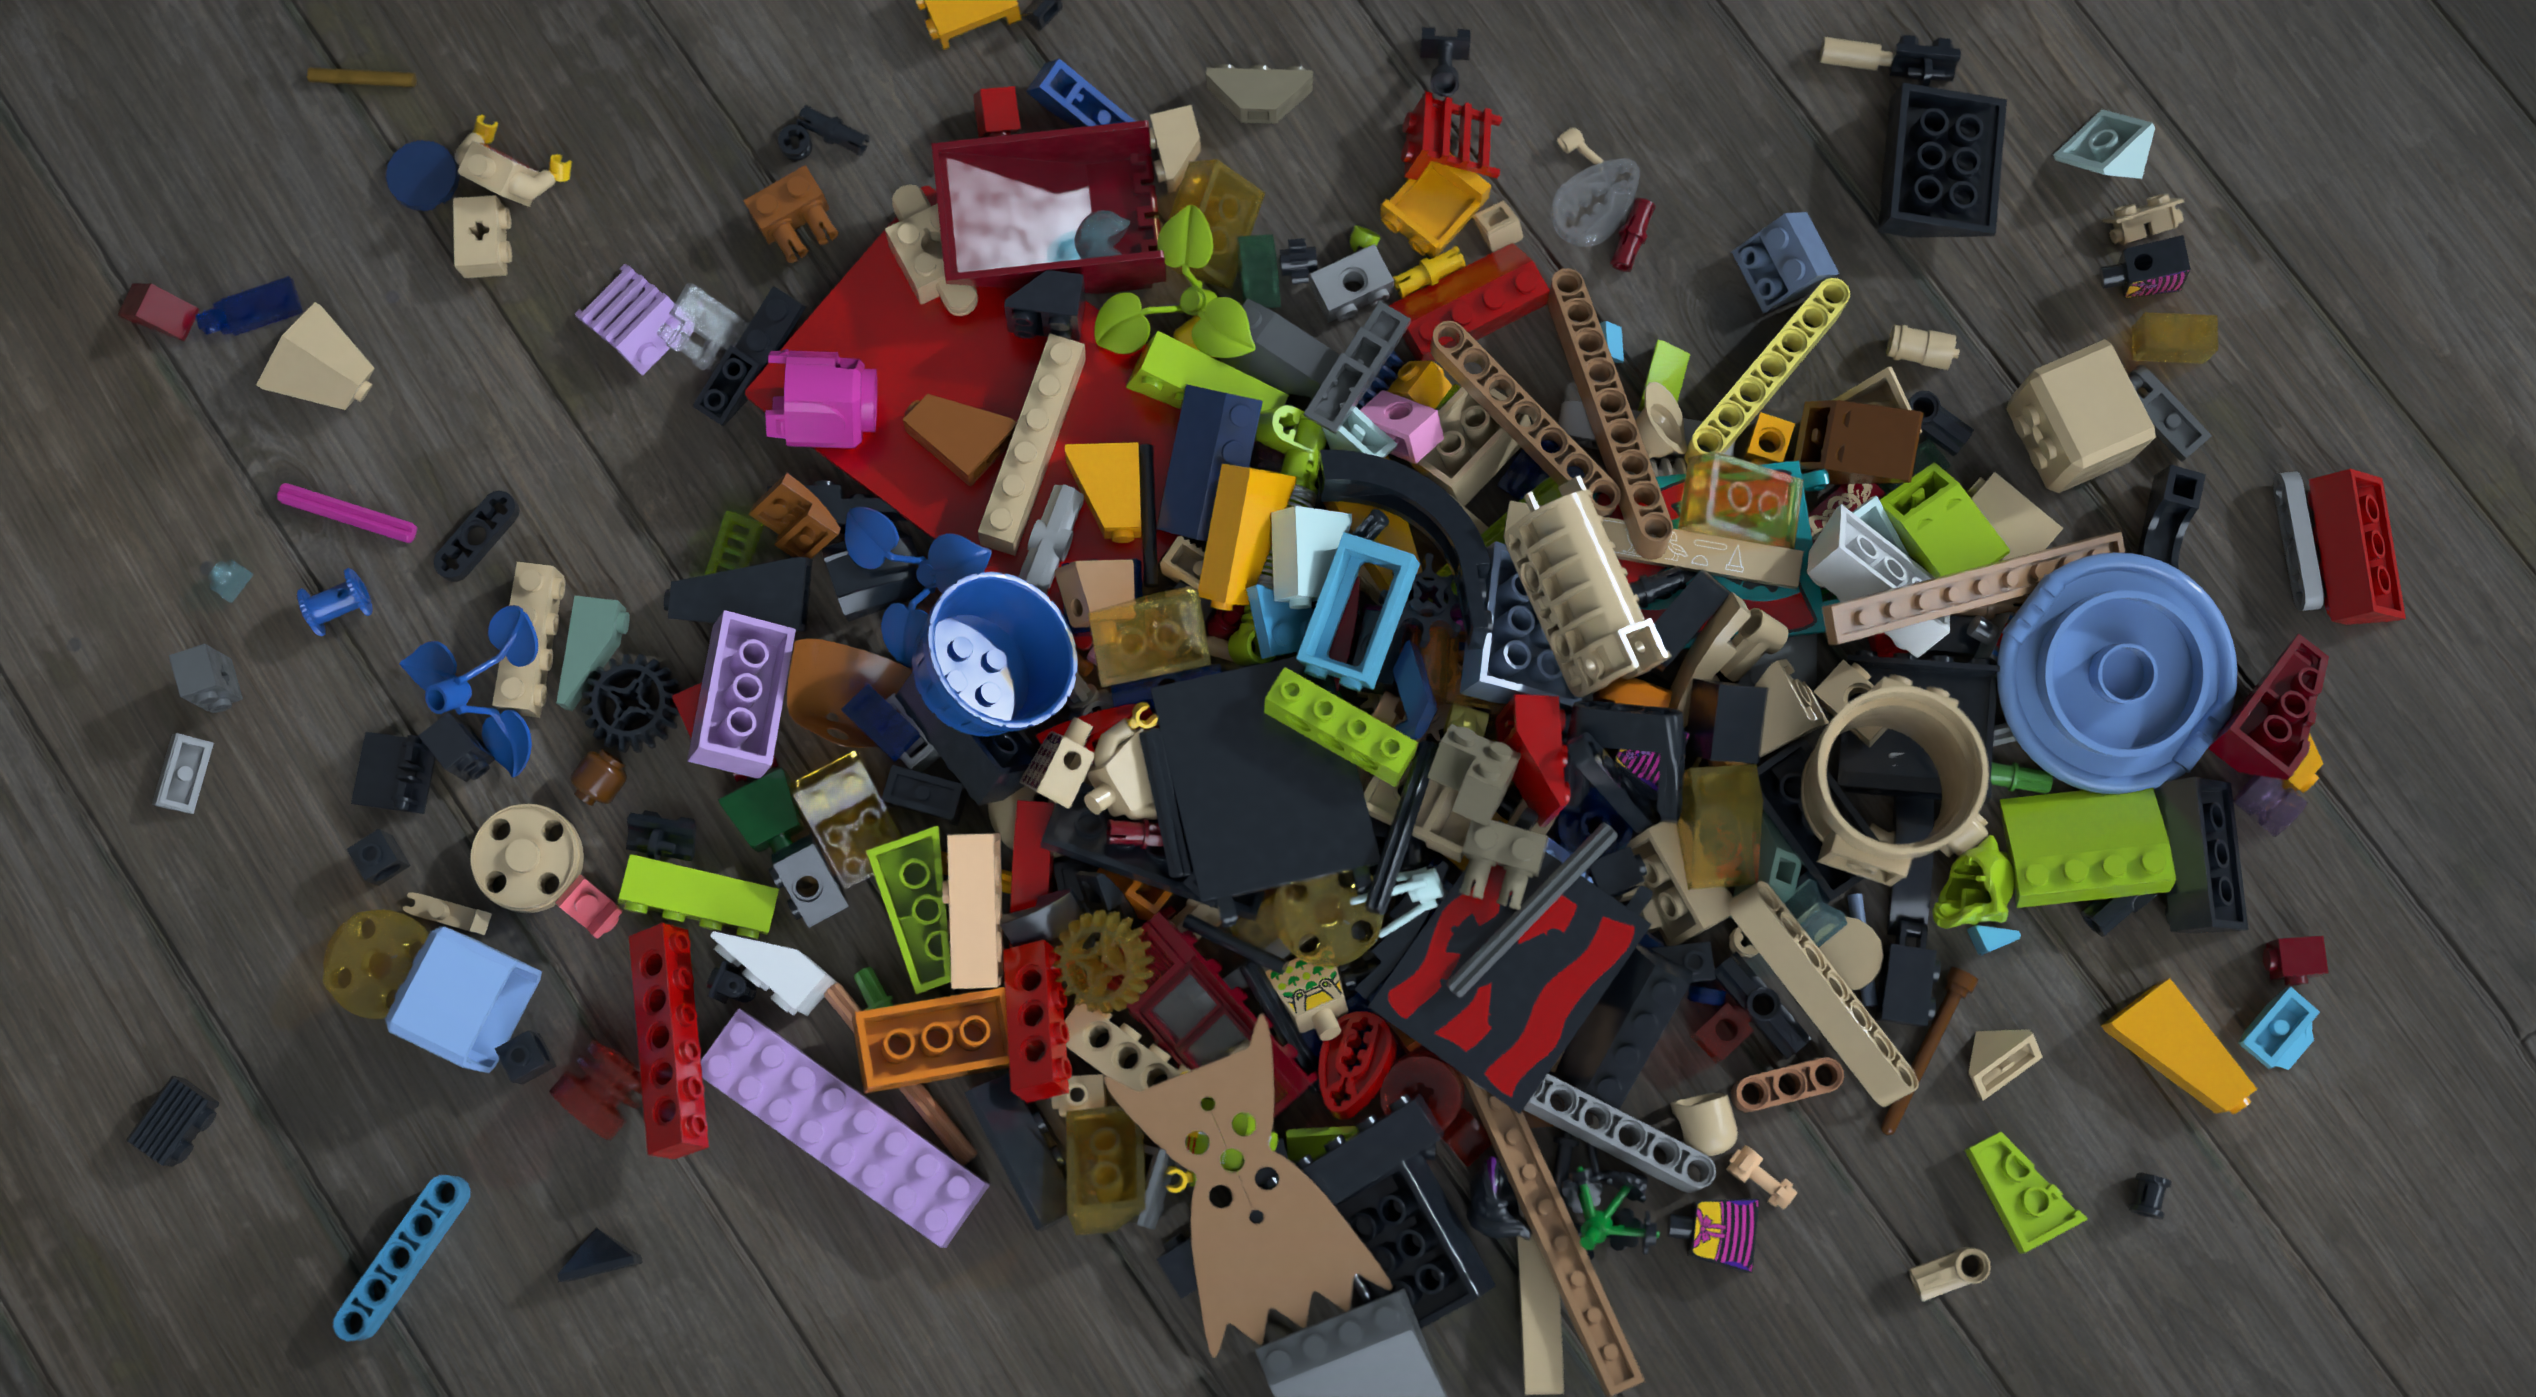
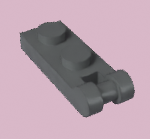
[2130,365,2212,462]

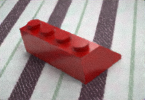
[1388,243,1550,362]
[2307,468,2406,625]

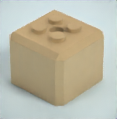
[2006,339,2156,493]

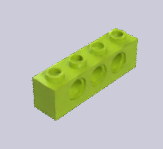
[1264,667,1418,787]

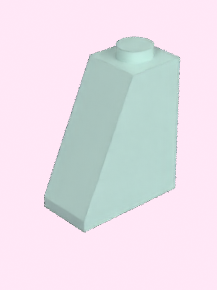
[1271,506,1352,609]

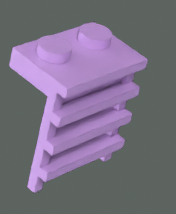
[575,264,692,376]

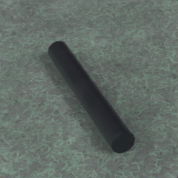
[1183,914,1289,975]

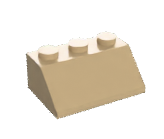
[1408,387,1531,507]
[1615,812,1733,946]

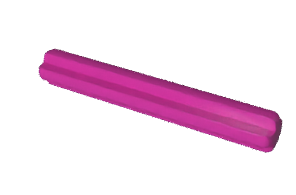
[277,483,417,543]

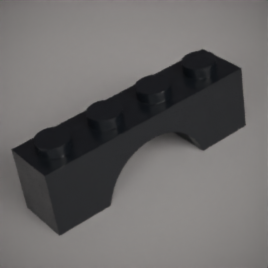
[2137,465,2206,570]

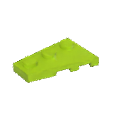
[1964,1132,2088,1254]

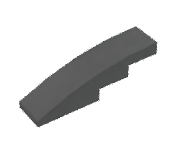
[1304,301,1411,434]

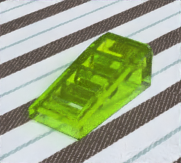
[704,510,764,575]

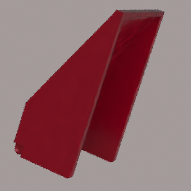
[931,120,1167,294]

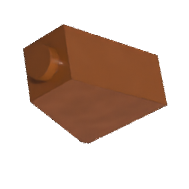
[903,394,1017,487]

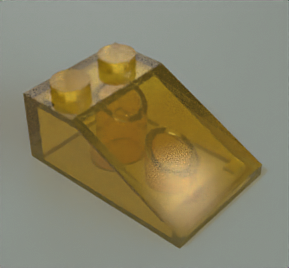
[1678,451,1804,549]
[1087,586,1211,687]
[1676,764,1763,890]

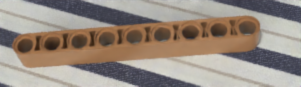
[1547,268,1673,560]

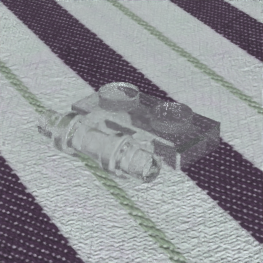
[657,283,749,373]

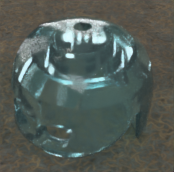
[1075,210,1131,259]

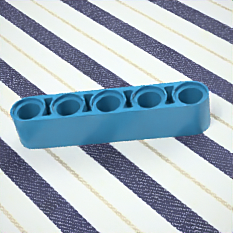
[333,1175,470,1341]

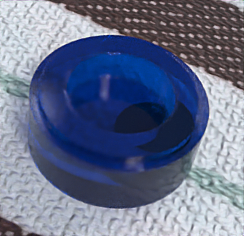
[1687,985,1726,1006]

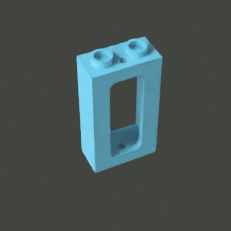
[1296,532,1420,691]

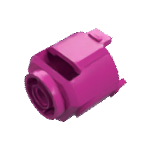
[765,349,877,449]

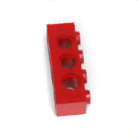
[1003,940,1072,1103]

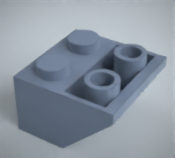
[1731,212,1839,313]

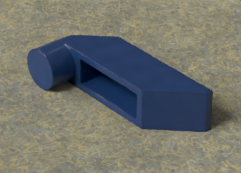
[1393,640,1438,741]

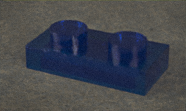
[841,684,921,762]

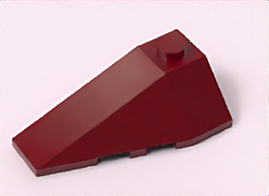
[2208,634,2329,780]

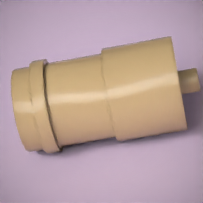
[1886,325,1960,370]

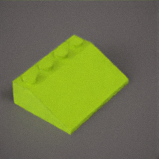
[1999,788,2176,908]

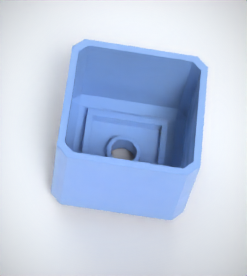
[385,927,542,1073]

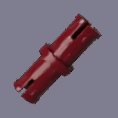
[1610,198,1656,272]

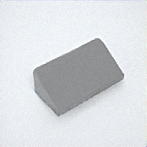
[152,733,214,814]

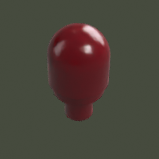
[1206,604,1245,640]

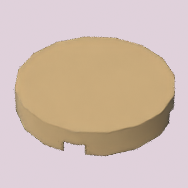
[1811,916,1884,991]

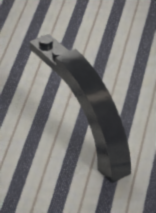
[1316,450,1493,650]

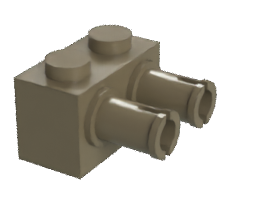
[1459,820,1549,910]

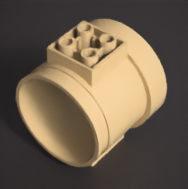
[1801,675,1989,886]

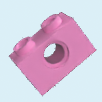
[1360,390,1444,464]

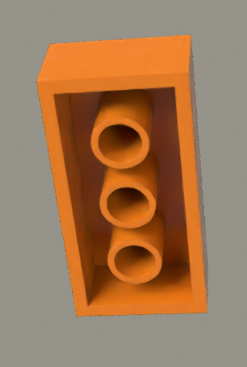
[852,987,1010,1094]

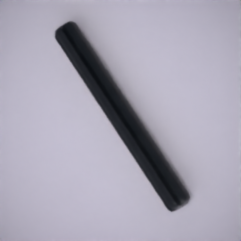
[1365,740,1438,915]

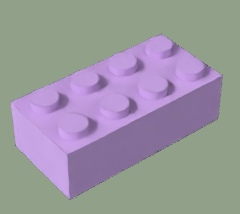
[687,610,796,779]

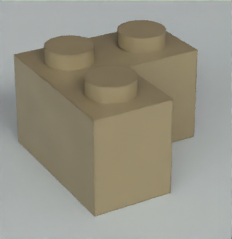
[1427,724,1521,826]

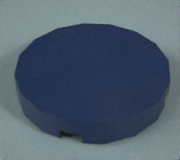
[386,140,460,211]

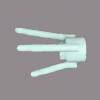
[1350,867,1444,938]

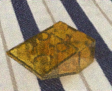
[791,750,903,889]

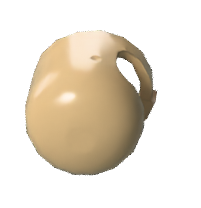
[1670,1093,1738,1157]

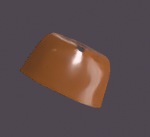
[787,638,912,748]

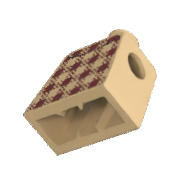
[1020,717,1095,809]

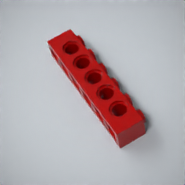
[629,923,709,1160]

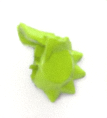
[1932,835,2015,929]

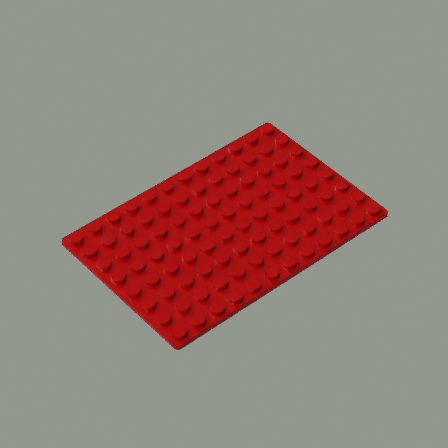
[745,186,1257,651]

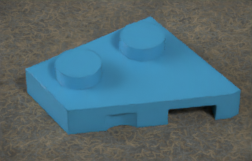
[1246,585,1314,658]

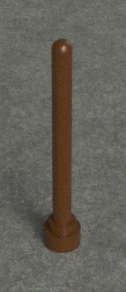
[1881,966,1979,1135]

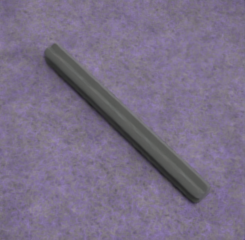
[1447,823,1617,997]

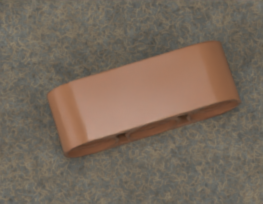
[1731,1058,1844,1112]

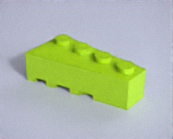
[1125,331,1289,441]
[866,826,951,994]
[618,854,779,940]

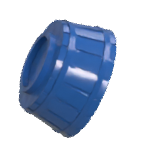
[912,572,1078,736]

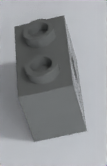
[169,643,243,713]

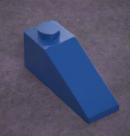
[1026,58,1135,128]

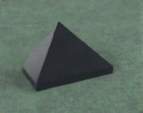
[557,1228,643,1282]

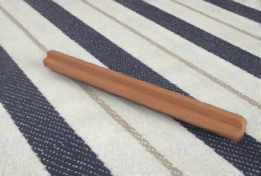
[824,982,977,1165]

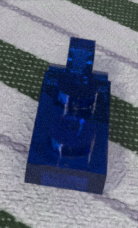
[195,276,303,336]

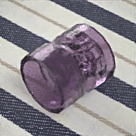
[2233,775,2308,837]

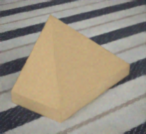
[1969,1029,2043,1101]

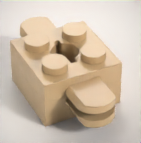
[885,185,978,316]

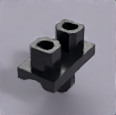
[1889,35,1961,87]
[626,810,696,861]

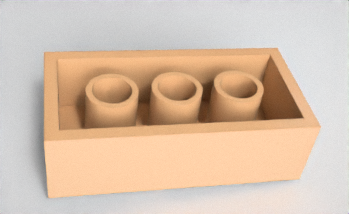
[942,833,1005,989]

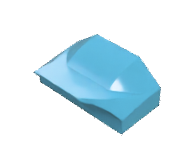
[2238,986,2320,1070]

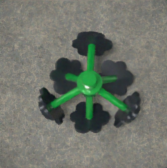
[1561,1167,1660,1260]

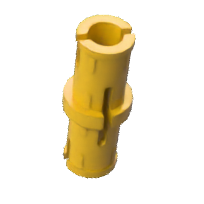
[1392,246,1466,298]

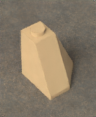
[256,302,375,410]
[1724,659,1829,769]

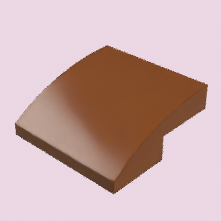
[748,473,841,559]

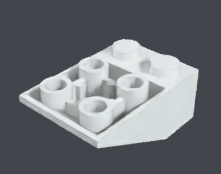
[710,932,837,1016]

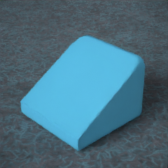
[1967,925,2021,955]

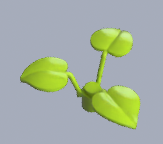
[1094,205,1256,358]

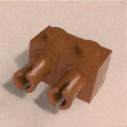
[744,165,839,263]

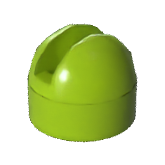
[1349,226,1381,252]

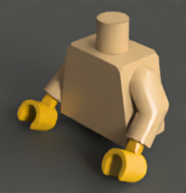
[1084,703,1179,820]

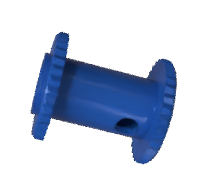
[297,568,373,636]

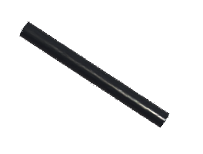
[1139,444,1159,588]

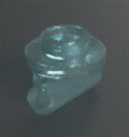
[208,559,254,603]

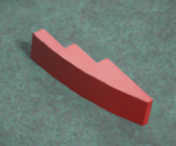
[1009,800,1056,948]

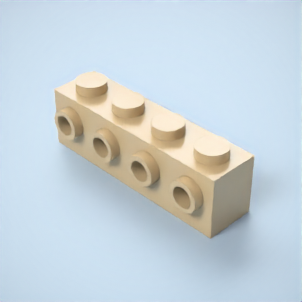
[492,562,565,718]

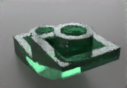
[1237,234,1281,308]

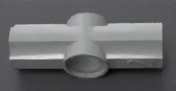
[1019,484,1084,595]

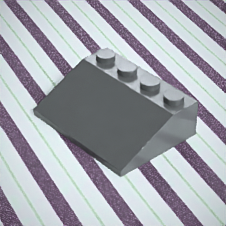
[1255,1288,1447,1397]

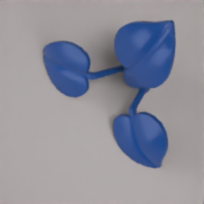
[845,507,992,668]
[399,605,538,778]

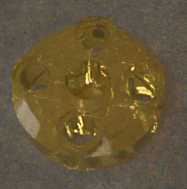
[1272,873,1384,967]
[322,909,429,1019]

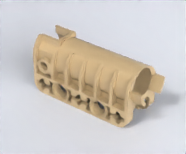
[1505,476,1671,698]

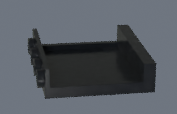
[1837,650,2000,804]

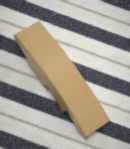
[1668,592,1752,728]
[1516,1234,1564,1395]

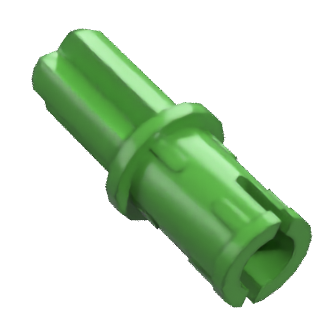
[1991,762,2053,794]
[854,967,894,1010]

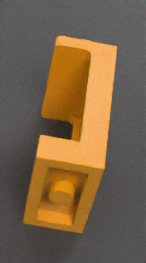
[915,0,1022,49]
[1380,153,1491,258]

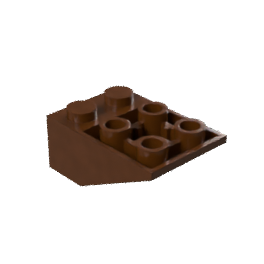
[1794,400,1923,485]

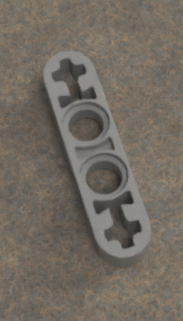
[2273,471,2324,611]

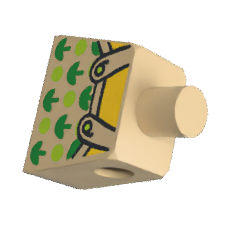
[1265,944,1348,1041]

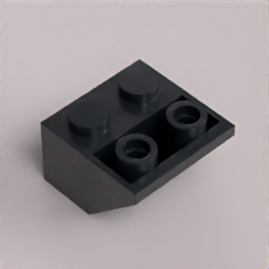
[1004,270,1086,341]

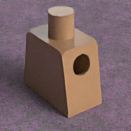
[1054,560,1135,647]

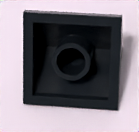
[1685,678,1769,763]

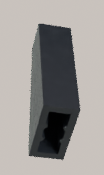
[664,557,813,632]

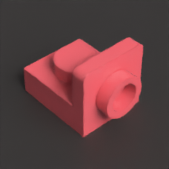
[555,874,622,939]

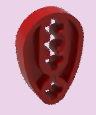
[1318,1011,1397,1120]

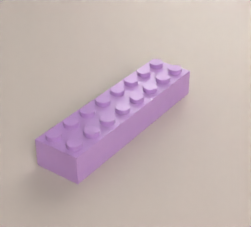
[701,1009,990,1248]

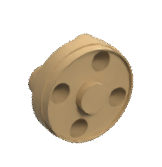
[471,804,584,913]

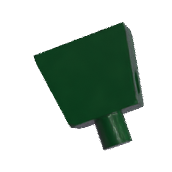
[718,768,804,853]

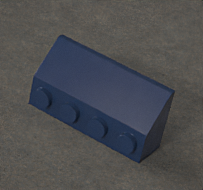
[1156,384,1263,542]

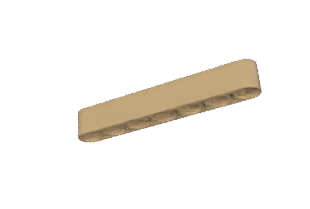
[1728,881,1918,1107]

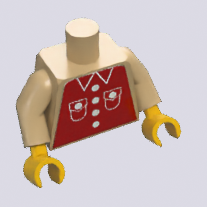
[455,115,572,207]

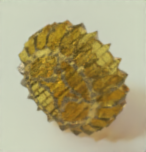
[1052,910,1155,1014]

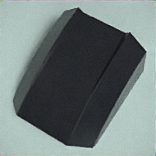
[822,529,923,622]

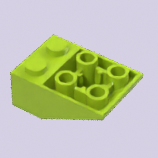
[1879,462,2010,578]

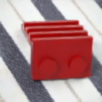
[1401,91,1502,180]

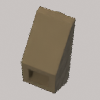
[1206,64,1313,123]

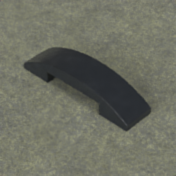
[1887,796,1934,935]

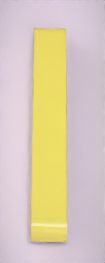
[1684,278,1850,471]

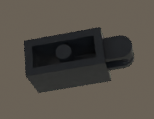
[1875,920,1941,1027]

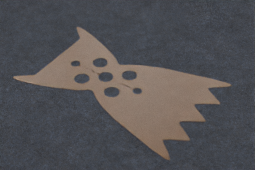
[1104,1014,1392,1358]

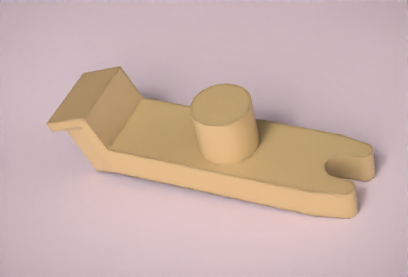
[403,892,492,935]

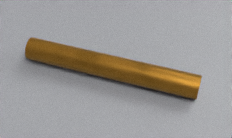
[307,68,416,87]

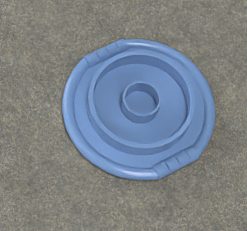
[1997,552,2238,794]

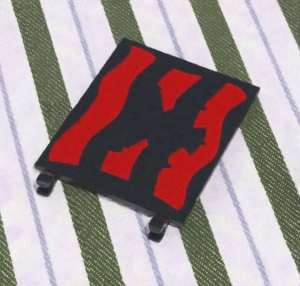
[1368,807,1653,1114]

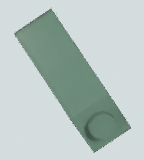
[556,596,630,711]

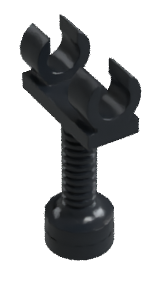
[1420,27,1471,97]

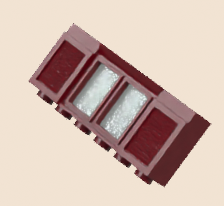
[1096,906,1319,1120]

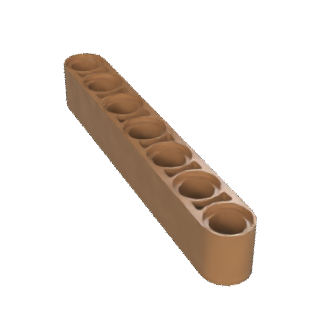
[1430,321,1621,517]

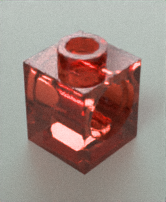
[1690,1002,1754,1064]

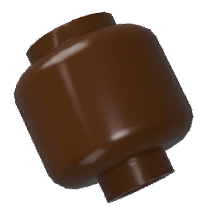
[570,749,627,806]

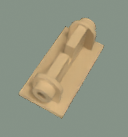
[2102,193,2184,245]

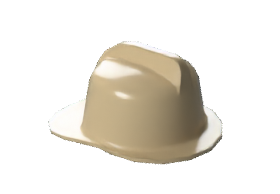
[1635,382,1687,459]

